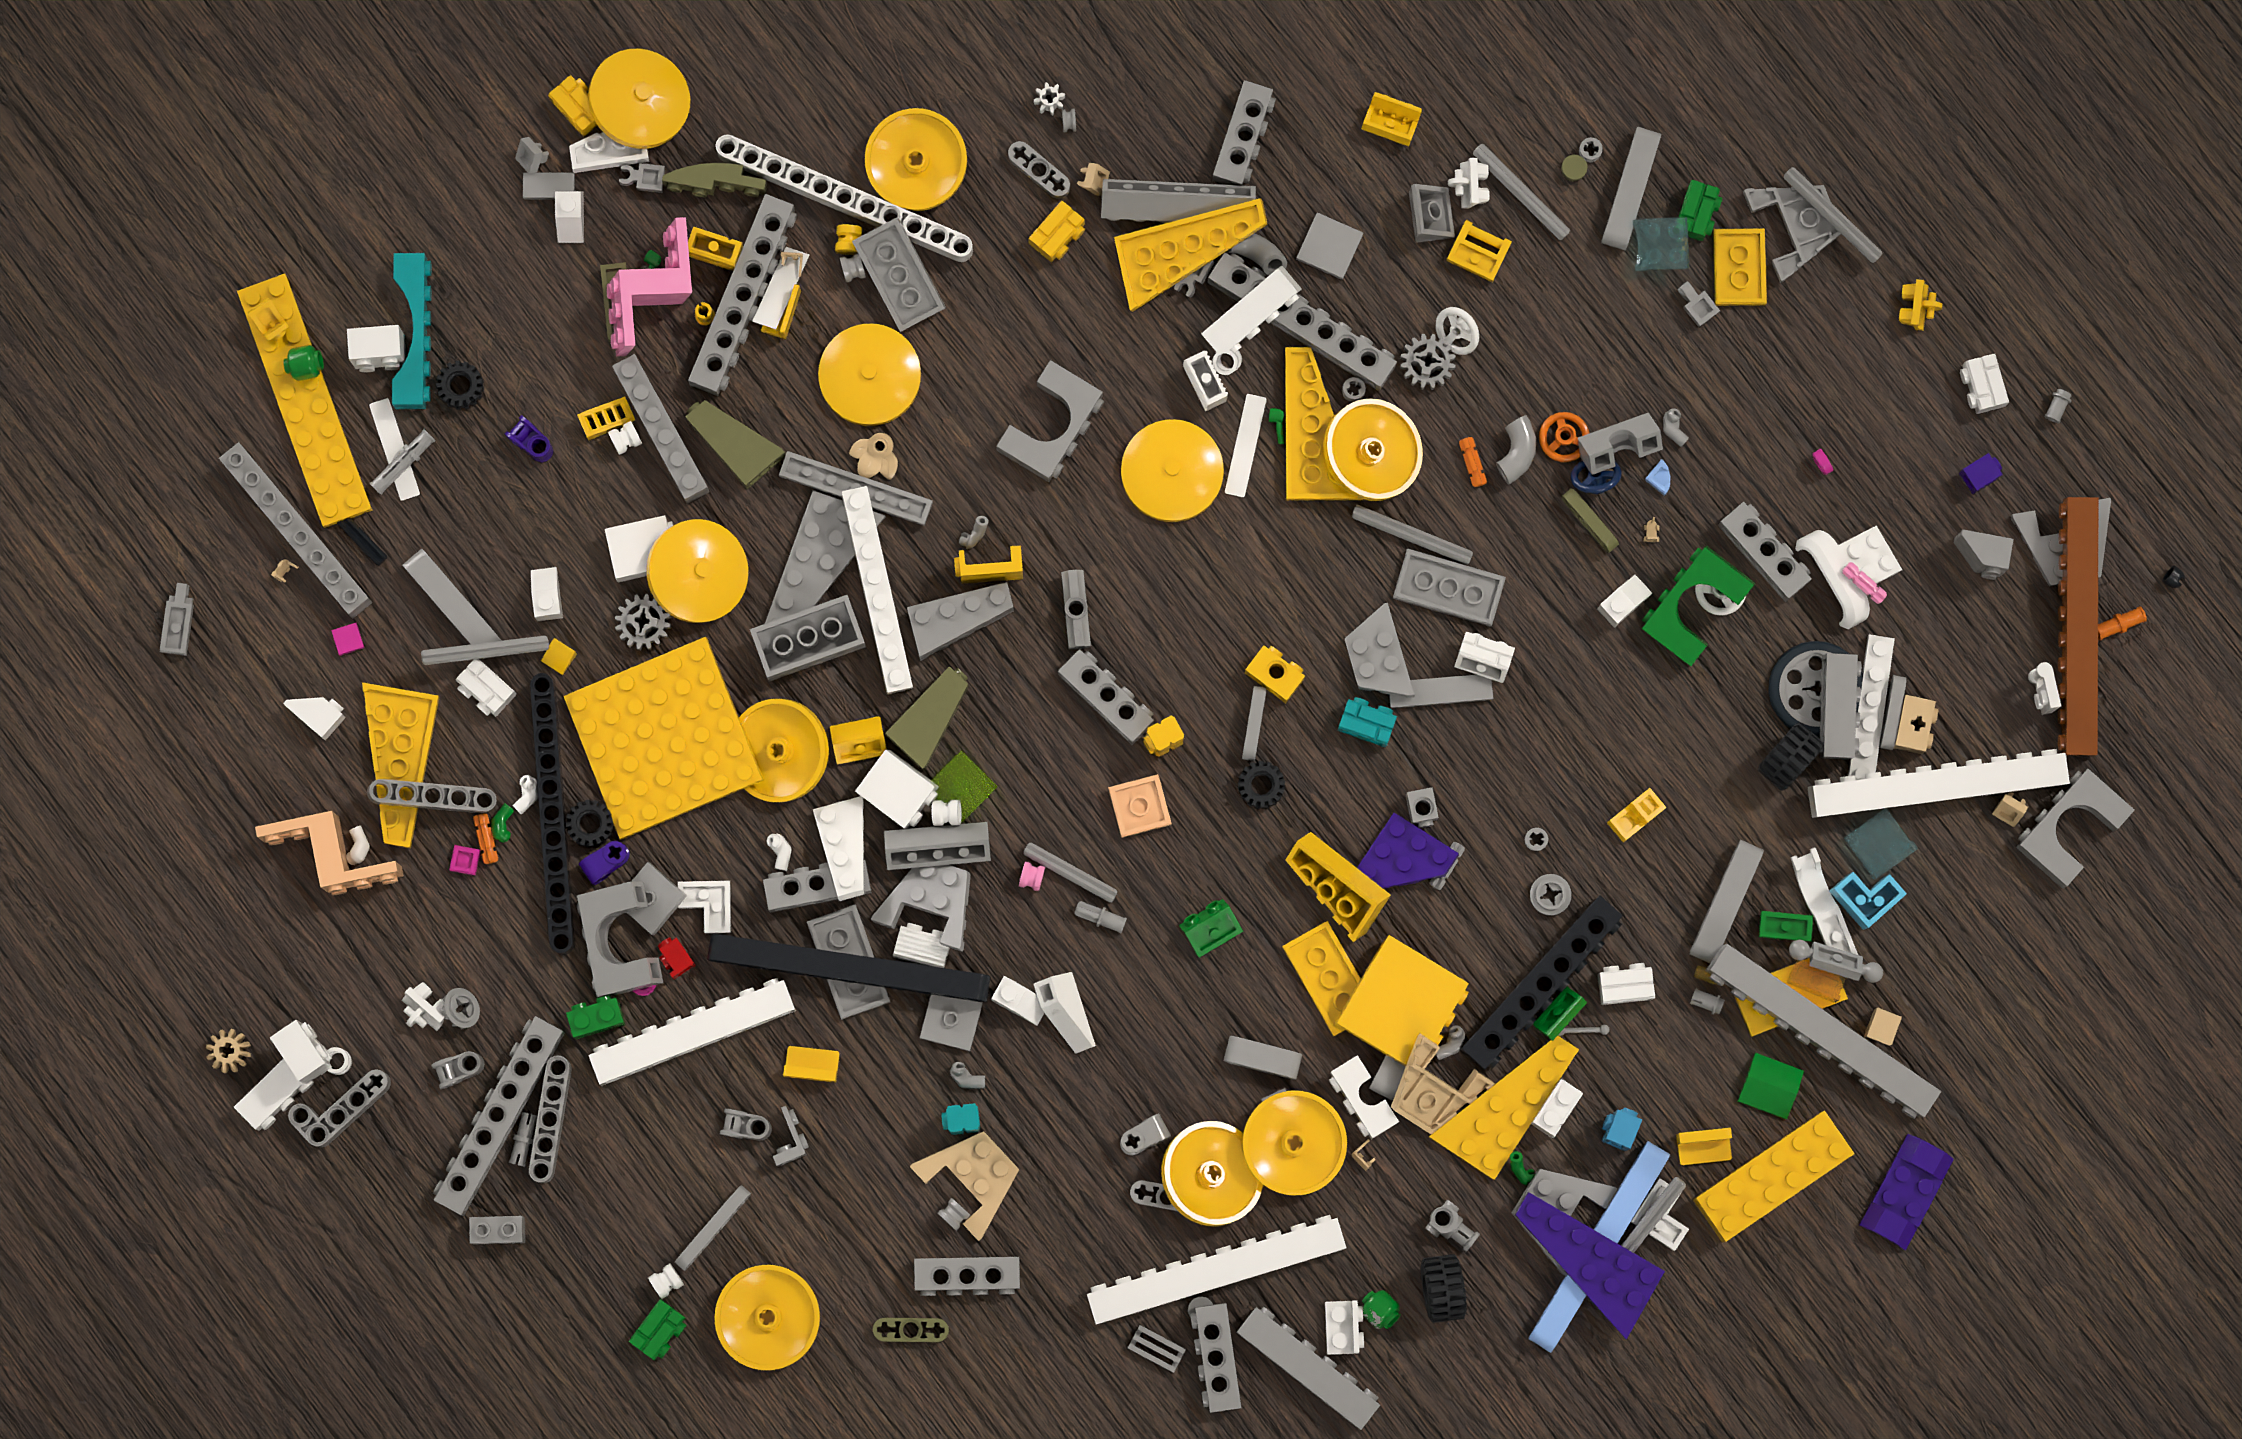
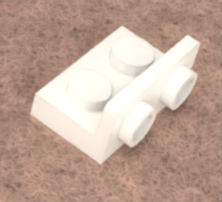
[1325,1301,1364,1355]

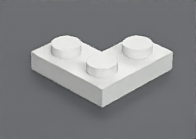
[678,881,731,934]
[1631,1178,1689,1251]

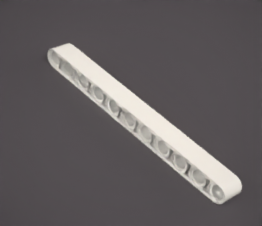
[716,135,973,262]

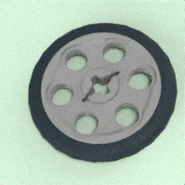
[1768,641,1863,738]

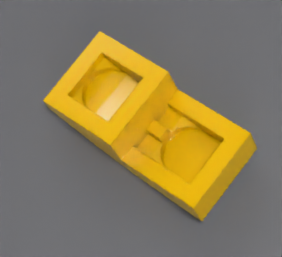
[1607,788,1666,843]

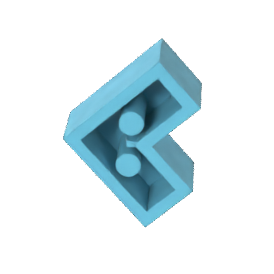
[1829,872,1907,930]

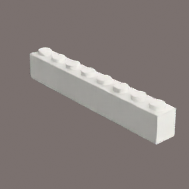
[842,486,913,694]
[588,978,796,1086]

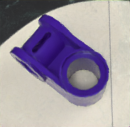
[504,415,553,462]
[578,841,630,886]

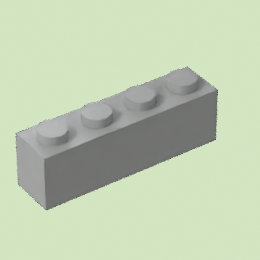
[1819,653,1862,759]
[884,822,991,870]

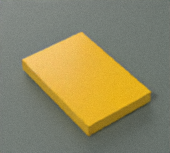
[1713,229,1767,306]

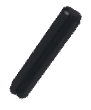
[337,518,387,566]

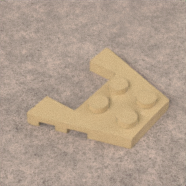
[1391,1033,1495,1135]
[910,1131,1019,1241]

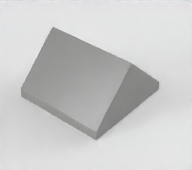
[1409,184,1455,242]

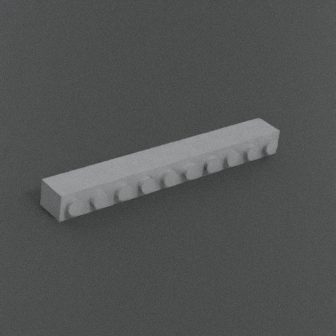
[1706,944,1941,1119]

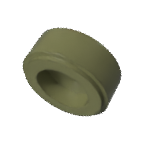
[1561,155,1587,181]

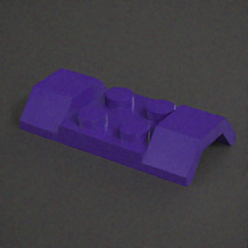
[1859,1134,1954,1250]

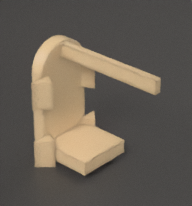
[781,252,803,277]
[1644,517,1659,542]
[271,559,298,583]
[1352,1139,1376,1171]

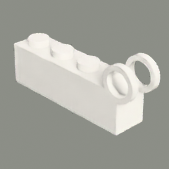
[1201,266,1301,375]
[234,1038,352,1131]

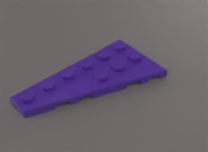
[1515,1192,1665,1340]

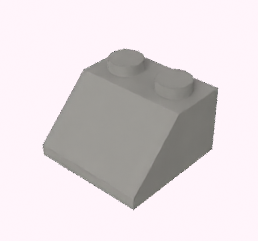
[1954,530,2014,580]

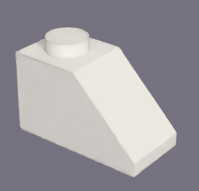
[555,191,584,243]
[531,567,563,621]
[1597,575,1652,628]
[283,697,346,740]
[991,976,1044,1026]

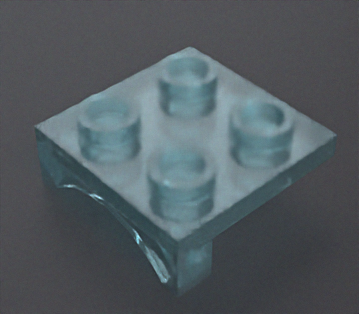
[1633,217,1689,271]
[1844,808,1918,880]

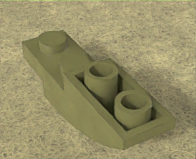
[662,163,768,198]

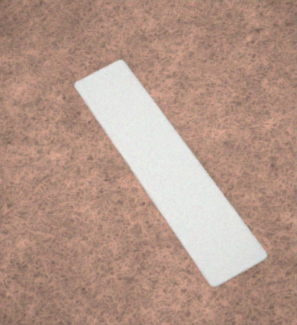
[1225,394,1266,497]
[369,398,420,500]

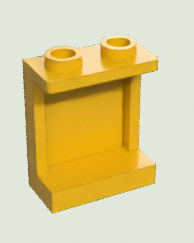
[954,546,1023,584]

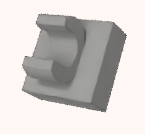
[515,137,549,174]

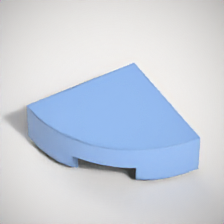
[1645,459,1671,496]

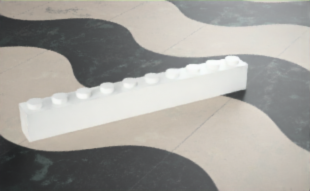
[1808,749,2070,818]
[1087,1215,1346,1325]

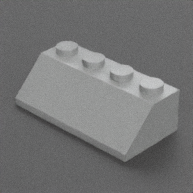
[750,595,866,682]

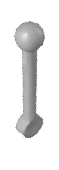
[1558,1025,1610,1036]

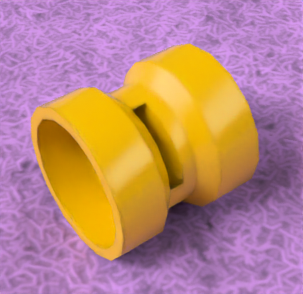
[835,224,862,255]

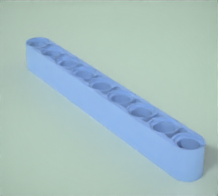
[1528,1141,1670,1353]

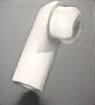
[513,775,538,814]
[346,826,370,865]
[767,834,791,871]

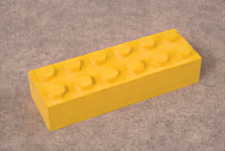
[1693,1111,1854,1243]

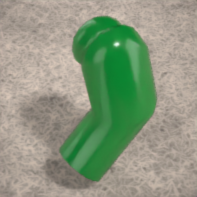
[491,803,514,843]
[1510,1151,1535,1185]

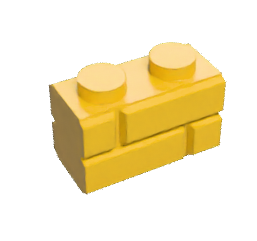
[548,76,598,137]
[1028,201,1085,262]
[688,227,743,271]
[1143,715,1184,757]

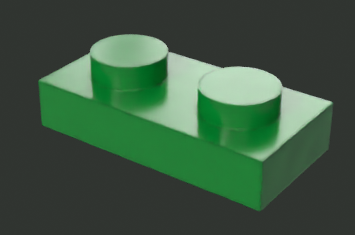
[1758,911,1813,942]
[1533,987,1587,1041]

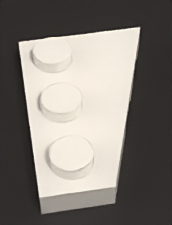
[569,132,649,173]

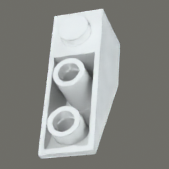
[1034,972,1096,1054]

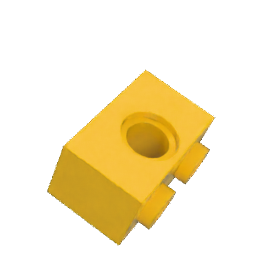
[1245,646,1305,704]

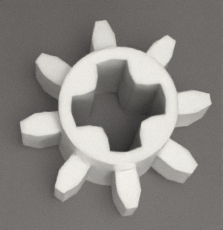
[1034,82,1065,116]

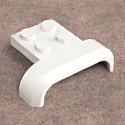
[1795,526,1902,629]

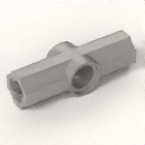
[1061,570,1091,650]

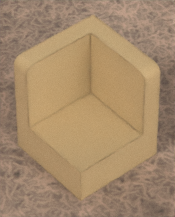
[1864,1008,1902,1046]

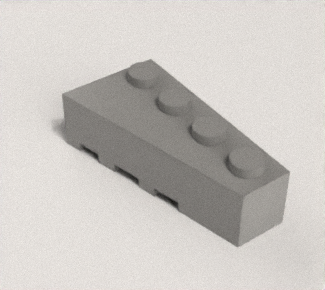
[907,582,1014,661]

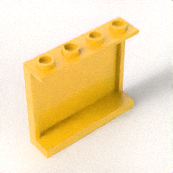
[1333,935,1469,1067]

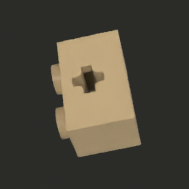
[1894,695,1938,754]

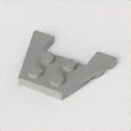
[1743,185,1841,283]
[2011,498,2111,587]
[871,865,971,952]
[1512,1169,1618,1276]

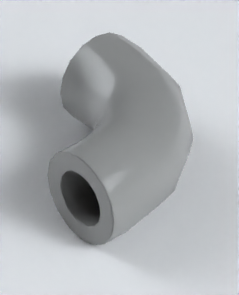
[1226,233,1287,275]
[1496,415,1536,484]

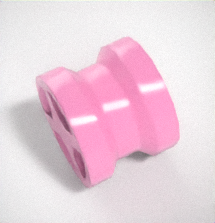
[1019,862,1045,892]

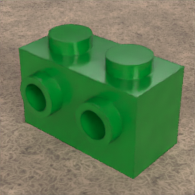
[566,995,626,1040]

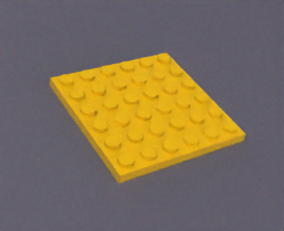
[564,637,763,840]

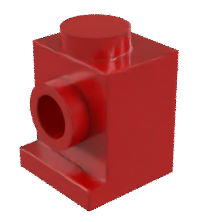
[657,937,695,980]

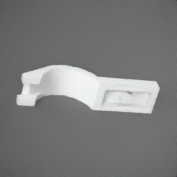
[1791,848,1858,955]

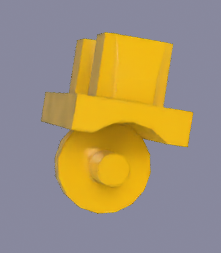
[1899,279,1943,331]

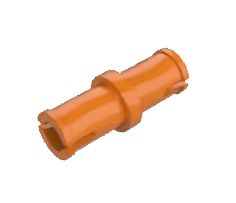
[2098,606,2147,640]

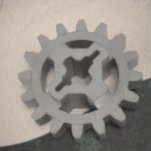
[1400,334,1456,390]
[615,594,671,651]

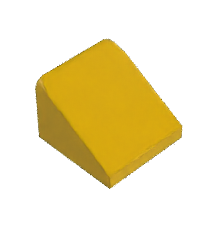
[541,638,577,675]

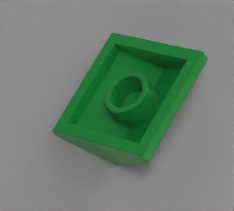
[1737,1053,1804,1120]

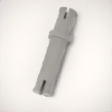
[369,429,436,495]

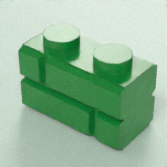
[1674,180,1722,241]
[628,1299,687,1360]

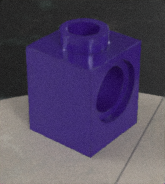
[1959,453,2003,494]

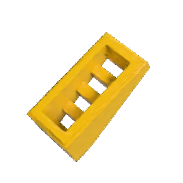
[577,397,635,441]

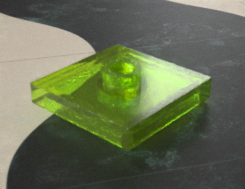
[931,750,998,824]

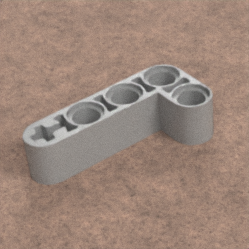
[288,1069,391,1148]

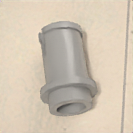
[2044,389,2072,423]
[1690,988,1725,1015]

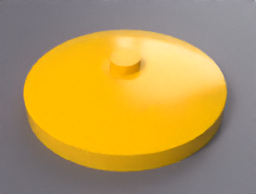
[588,49,690,149]
[865,108,967,211]
[818,324,921,426]
[1323,399,1423,501]
[1121,420,1224,522]
[646,519,748,623]
[739,699,829,802]
[1242,1091,1347,1195]
[1161,1121,1263,1226]
[715,1265,820,1370]

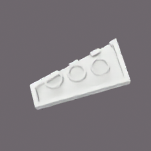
[813,796,864,901]

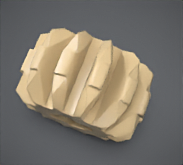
[206,1029,251,1073]

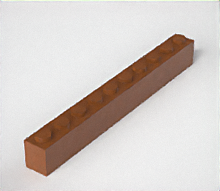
[2058,497,2099,756]

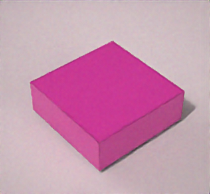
[331,623,365,656]
[449,845,481,876]

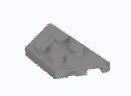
[1345,603,1415,698]

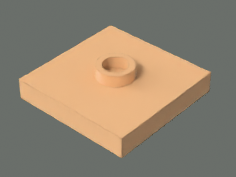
[1108,774,1172,838]

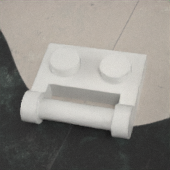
[2028,662,2061,715]

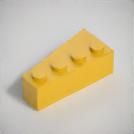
[1285,832,1391,942]

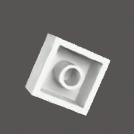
[347,325,406,372]
[270,1020,332,1084]

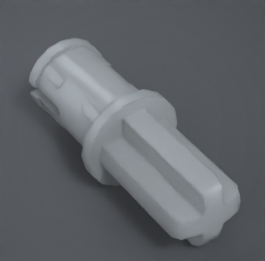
[1075,901,1127,933]

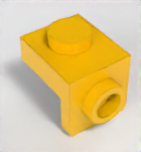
[247,298,289,341]

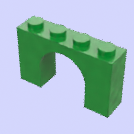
[1642,546,1755,666]

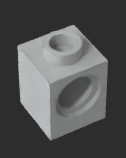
[1406,787,1439,828]

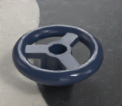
[1570,461,1622,494]

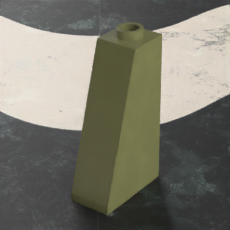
[685,400,786,489]
[885,666,969,771]

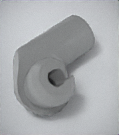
[959,516,988,549]
[1436,1025,1465,1060]

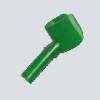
[644,250,662,269]
[1269,408,1284,444]

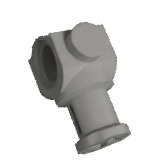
[1425,1200,1480,1252]

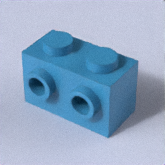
[1602,1108,1642,1151]

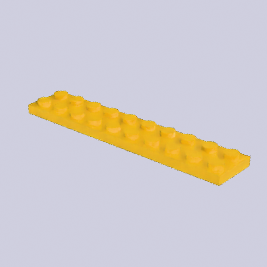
[237,274,372,528]

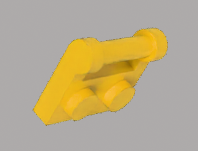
[1446,220,1512,282]

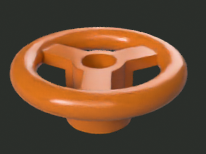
[1539,412,1590,462]

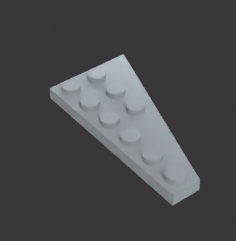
[765,491,886,624]

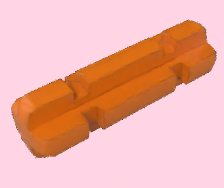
[1459,437,1487,487]
[473,813,498,864]

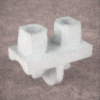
[1448,158,1489,209]
[402,982,446,1031]

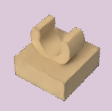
[1077,163,1110,196]
[1992,792,2028,827]

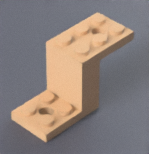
[255,811,404,895]

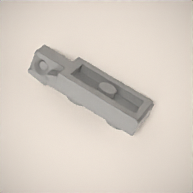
[160,583,194,656]

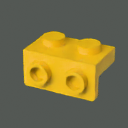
[1361,92,1422,146]

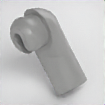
[1663,408,1689,447]
[950,1062,985,1088]

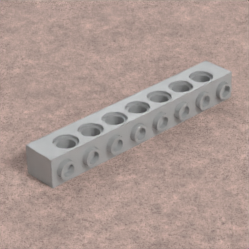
[688,194,797,396]
[1208,253,1397,391]
[219,442,372,619]
[433,1016,565,1216]

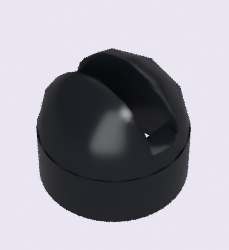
[2162,565,2185,588]

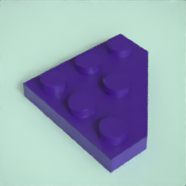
[1357,813,1459,889]

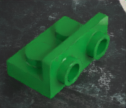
[1179,899,1243,958]

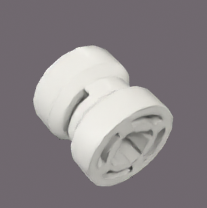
[608,421,642,455]
[932,800,962,826]
[648,1263,684,1299]

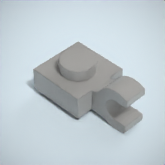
[1678,281,1720,327]

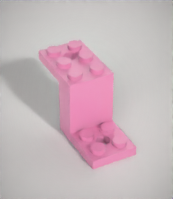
[607,218,692,357]

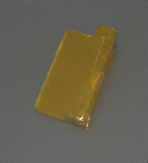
[1787,960,1846,1003]

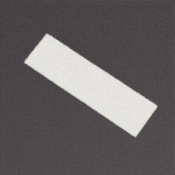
[753,247,809,329]

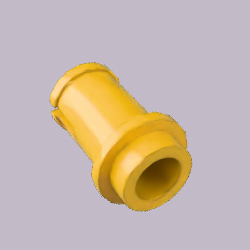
[695,302,715,326]

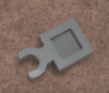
[619,163,665,193]
[1174,260,1215,298]

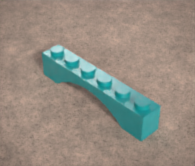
[392,253,432,409]

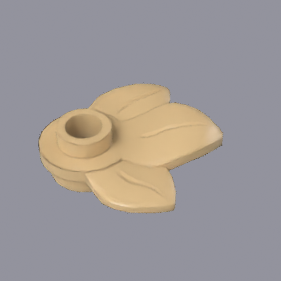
[849,433,898,480]

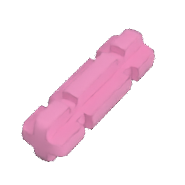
[1842,562,1887,604]

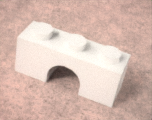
[1329,1055,1399,1139]

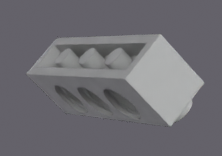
[1212,80,1276,186]
[1718,502,1812,602]
[1058,649,1154,745]
[763,860,872,913]
[914,1257,1020,1296]
[1190,1303,1241,1413]

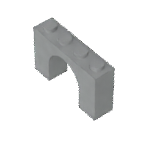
[996,360,1104,482]
[2016,769,2134,889]
[577,881,663,997]

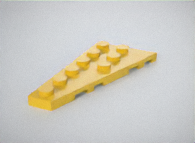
[1114,199,1268,312]
[1285,347,1363,500]
[362,683,439,849]
[1429,1036,1579,1180]

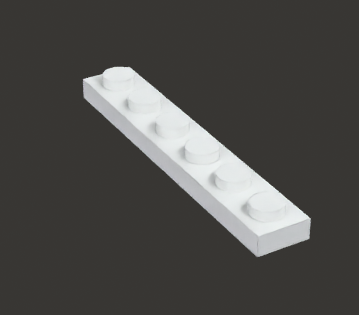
[1848,634,1895,780]

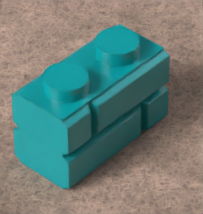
[1337,697,1397,748]
[941,1103,980,1135]

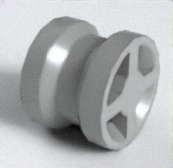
[840,253,866,283]
[938,1198,971,1231]

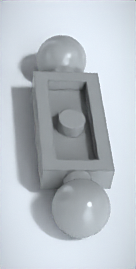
[1789,940,1883,983]

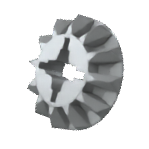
[1530,874,1571,915]
[441,988,480,1030]

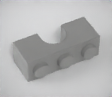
[1578,413,1663,475]

